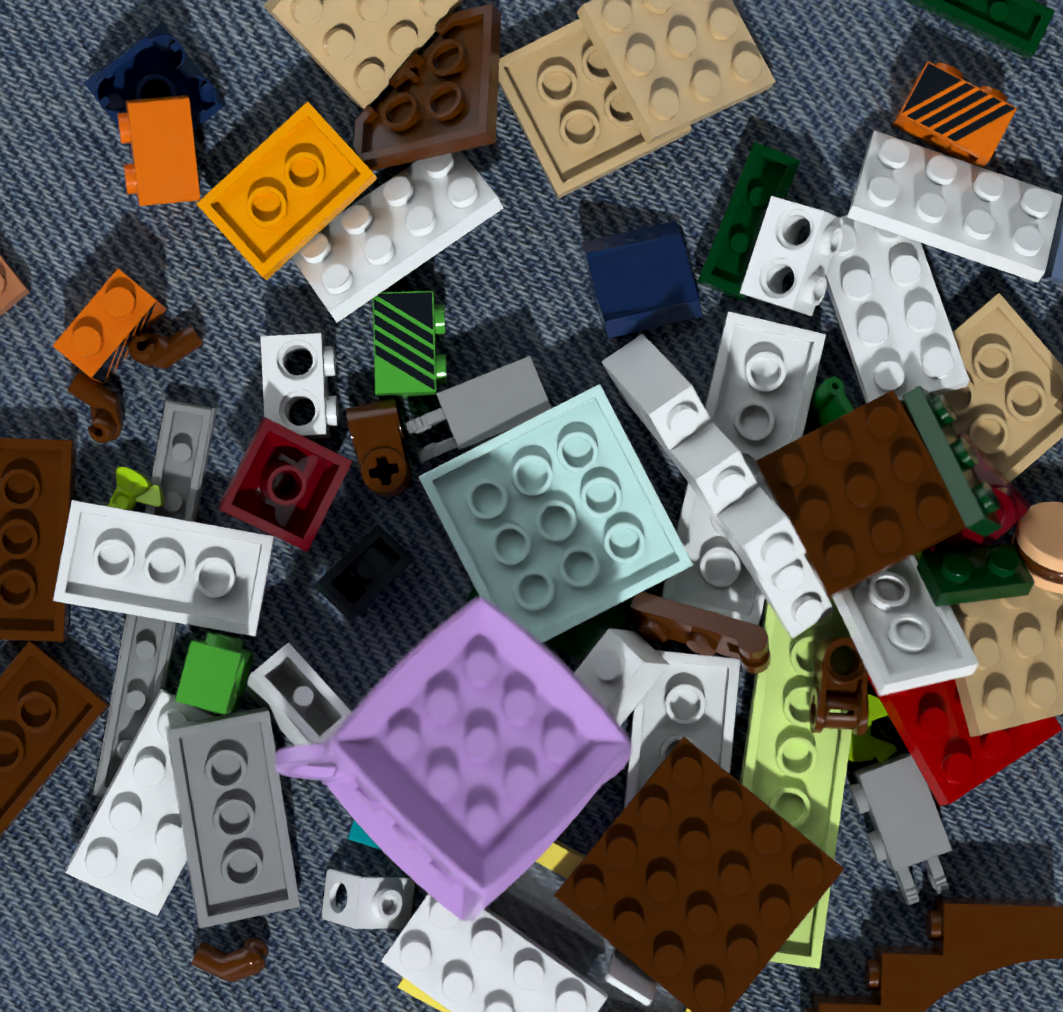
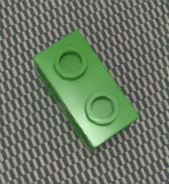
[175,632,255,715]

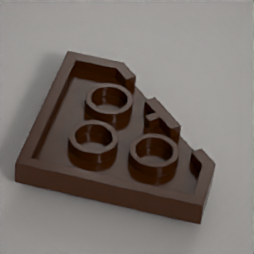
[353,3,501,171]

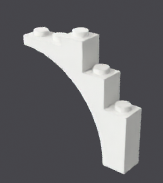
[601,334,834,639]

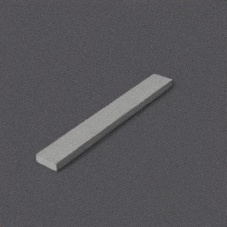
[93,400,217,797]

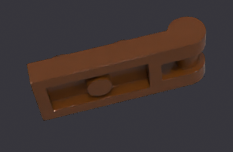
[630,592,771,674]

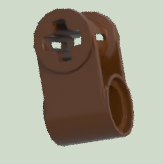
[346,397,411,498]
[809,636,869,736]

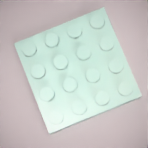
[418,384,693,643]

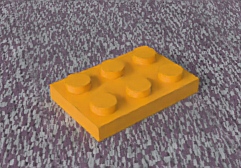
[196,101,378,281]

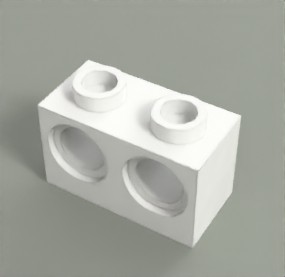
[740,196,844,316]
[260,333,339,439]

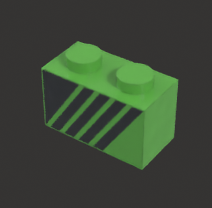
[373,291,447,398]

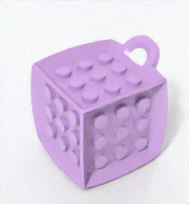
[275,597,631,921]

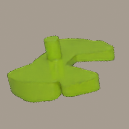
[107,467,165,511]
[848,693,897,762]

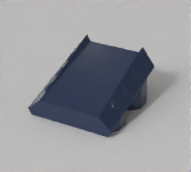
[83,22,226,130]
[581,221,702,339]

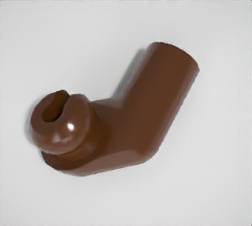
[128,324,204,369]
[68,372,124,443]
[191,937,269,982]

